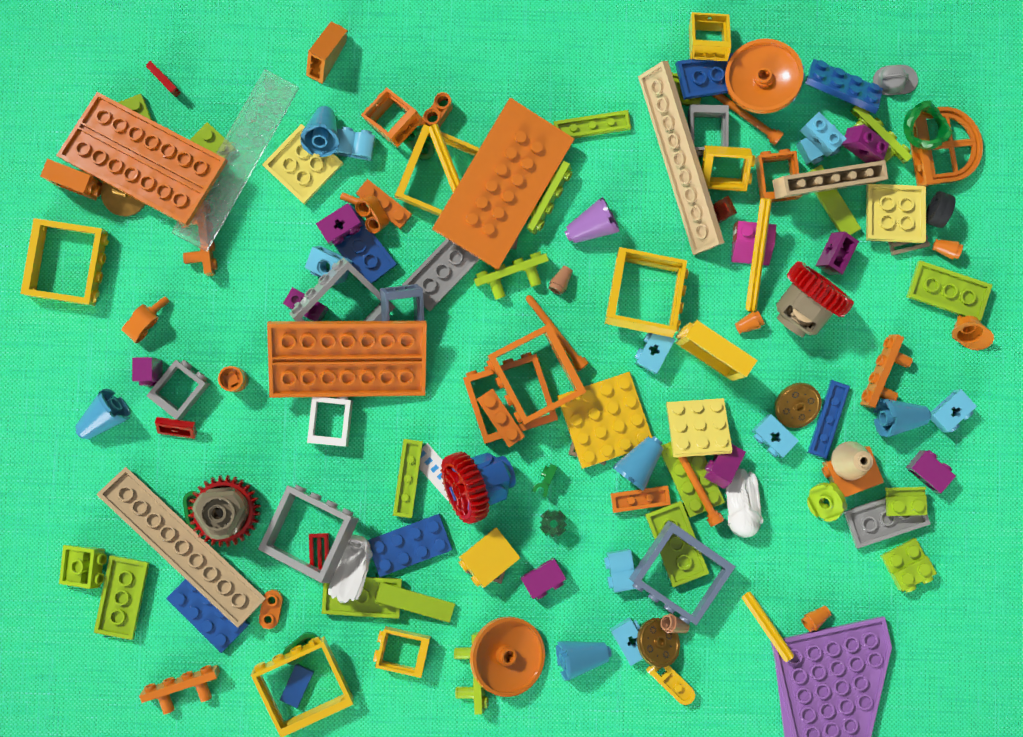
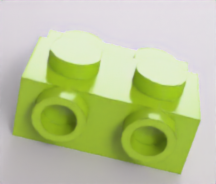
[880,538,937,593]
[59,545,107,589]

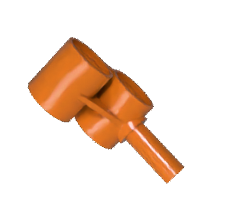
[418,92,453,128]
[340,192,389,234]
[121,296,169,343]

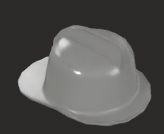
[873,65,918,95]

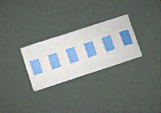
[419,443,449,501]

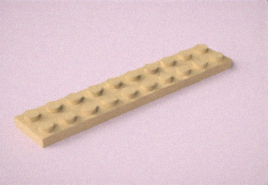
[638,61,724,255]
[97,467,266,628]

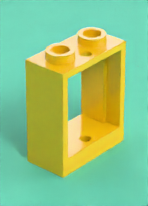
[689,12,731,61]
[701,145,755,191]
[373,626,431,678]

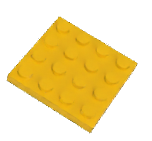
[557,371,652,469]

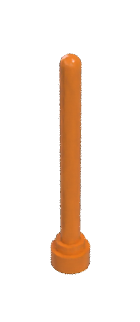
[712,94,784,146]
[526,295,589,372]
[671,444,724,527]

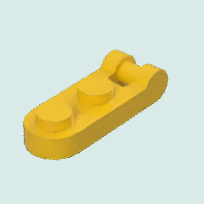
[646,666,695,705]

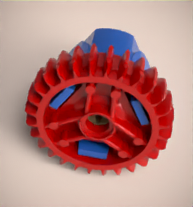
[440,451,516,524]

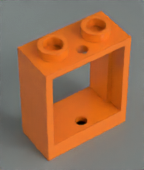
[361,87,423,148]
[755,149,802,202]
[40,159,102,201]

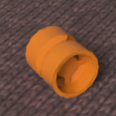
[218,366,249,392]

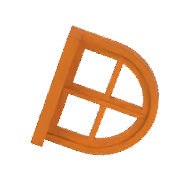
[905,107,983,187]

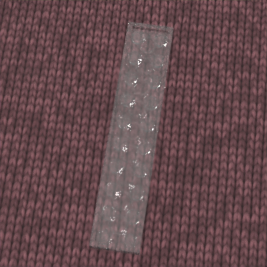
[171,69,299,252]

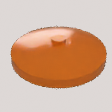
[725,39,803,114]
[470,616,545,697]

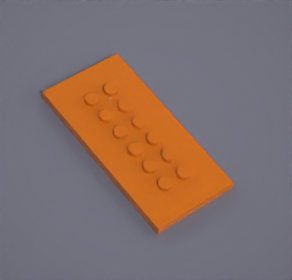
[56,92,228,227]
[431,98,574,270]
[267,321,427,398]

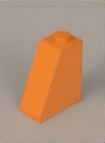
[306,22,348,84]

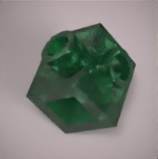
[539,509,567,537]

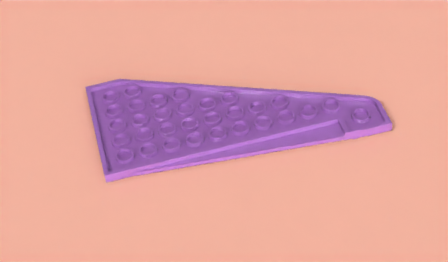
[770,616,892,737]

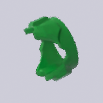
[903,100,953,150]

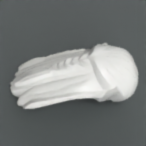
[726,469,763,538]
[328,535,373,603]

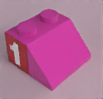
[731,221,777,266]

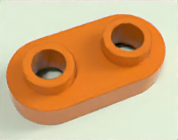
[259,589,283,629]

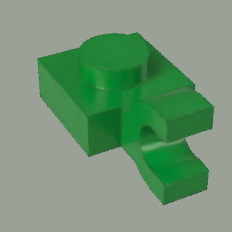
[532,463,558,497]

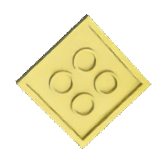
[262,124,343,205]
[866,184,926,243]
[666,398,732,457]

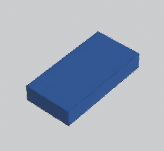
[280,664,314,708]

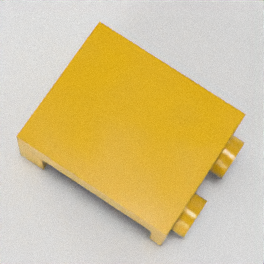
[458,527,520,588]

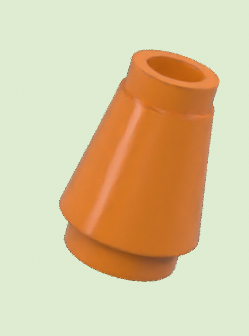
[932,239,963,260]
[735,311,765,334]
[801,606,831,632]

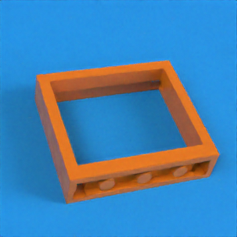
[486,323,586,426]
[463,352,558,444]

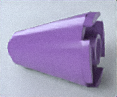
[565,197,620,243]

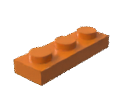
[356,179,412,230]
[477,388,525,447]
[610,485,671,513]

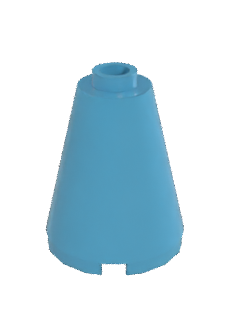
[300,106,339,157]
[75,389,130,439]
[873,399,931,437]
[613,436,664,491]
[556,641,612,681]

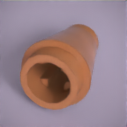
[548,266,573,295]
[661,614,690,633]

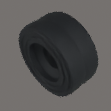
[926,191,956,228]

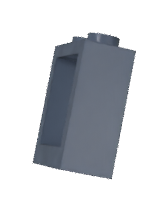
[380,284,424,321]

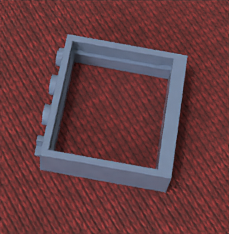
[629,521,736,626]

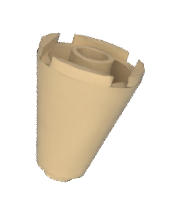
[831,441,873,480]

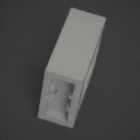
[688,105,729,158]
[147,359,210,420]

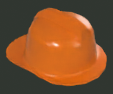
[951,315,994,350]

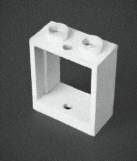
[307,397,353,447]

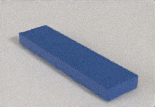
[807,380,850,459]

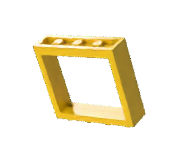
[394,124,479,216]
[20,218,109,306]
[605,247,689,338]
[675,320,758,381]
[251,636,354,737]

